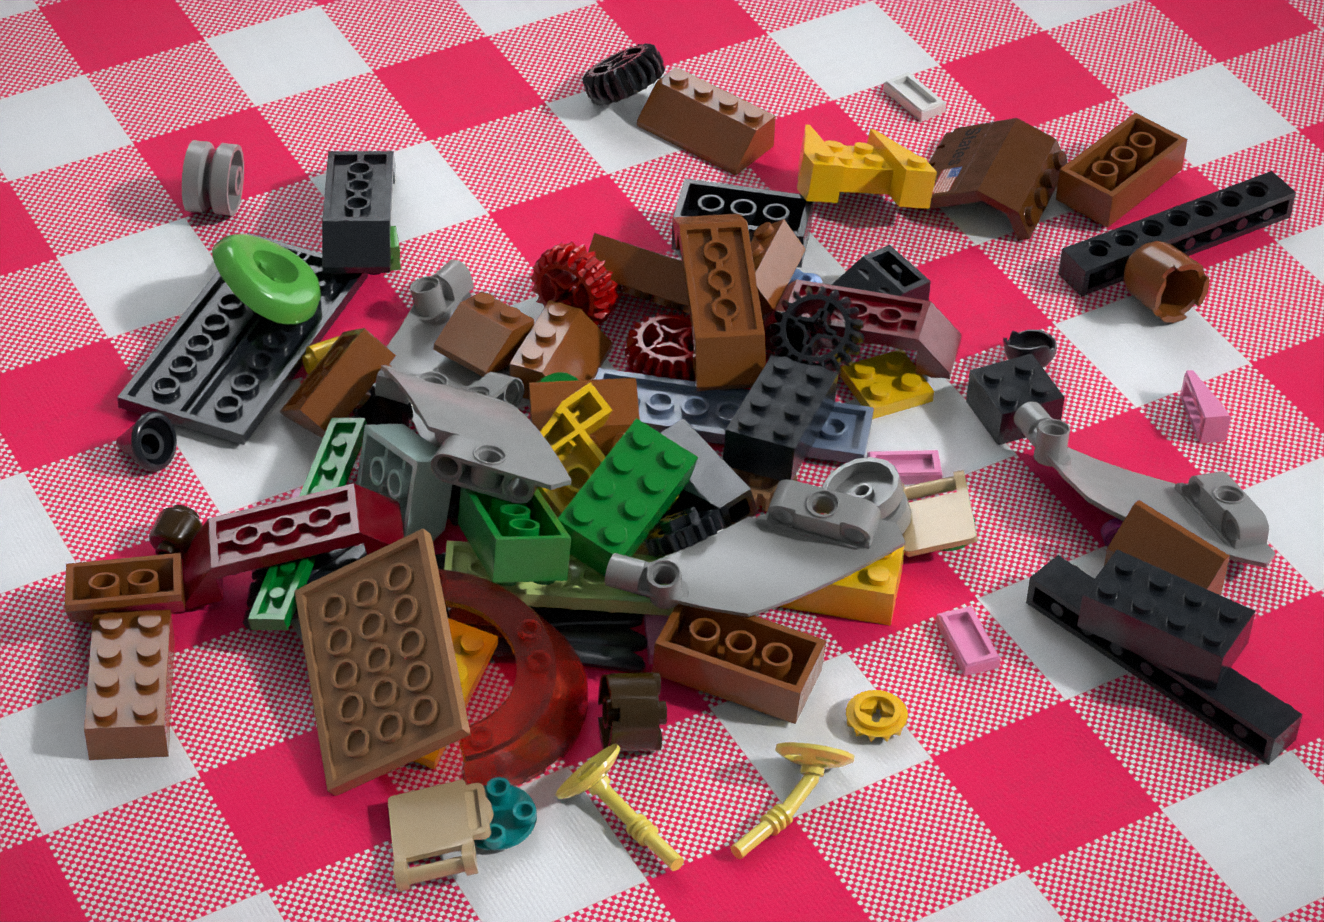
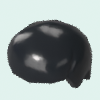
[1003,329,1057,368]

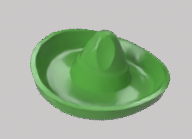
[212,234,321,324]

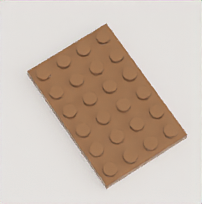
[295,529,471,796]

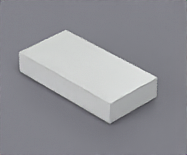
[883,72,946,122]

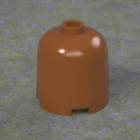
[1124,241,1210,323]

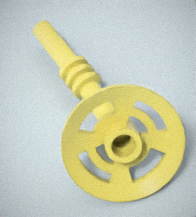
[731,742,855,859]
[555,744,684,871]

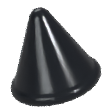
[116,411,177,472]

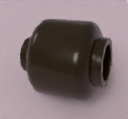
[149,505,203,559]

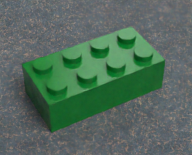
[558,418,698,576]
[458,487,571,586]

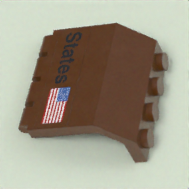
[918,118,1067,241]

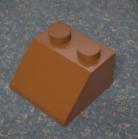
[433,291,534,377]

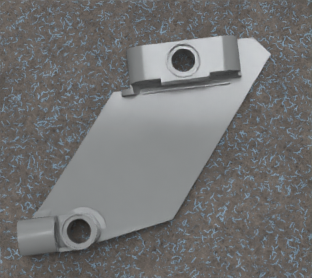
[387,260,524,448]
[375,365,571,504]
[1014,402,1275,568]
[605,479,906,617]

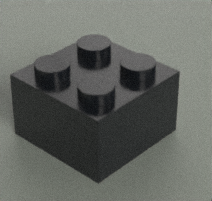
[966,354,1065,445]

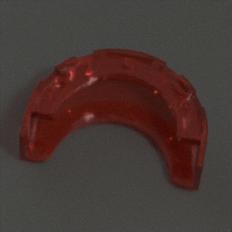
[438,569,589,786]

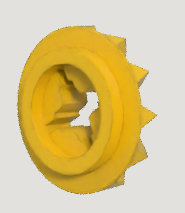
[846,690,908,742]

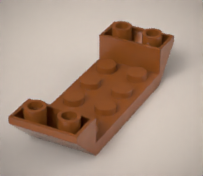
[672,214,766,391]

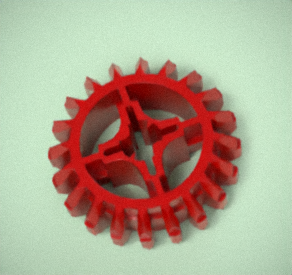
[530,242,619,326]
[625,311,695,382]

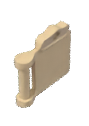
[902,470,978,557]
[388,780,494,892]

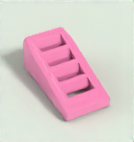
[1180,370,1231,443]

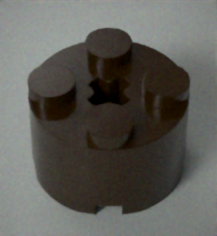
[598,672,667,752]

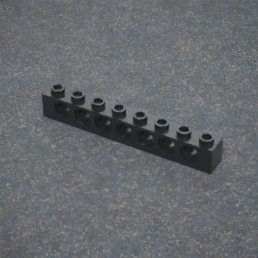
[1058,171,1296,297]

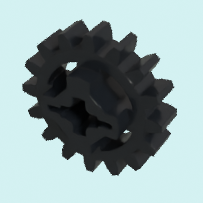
[644,507,725,557]

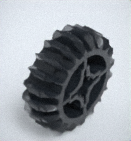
[582,43,665,105]
[770,286,864,374]

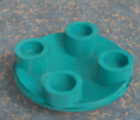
[474,777,537,850]

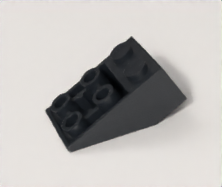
[831,245,931,344]

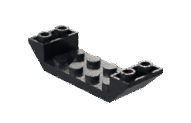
[322,151,396,275]

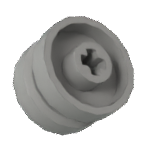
[182,140,244,216]
[822,457,912,534]

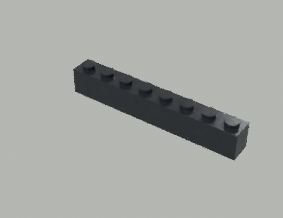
[1026,555,1303,765]

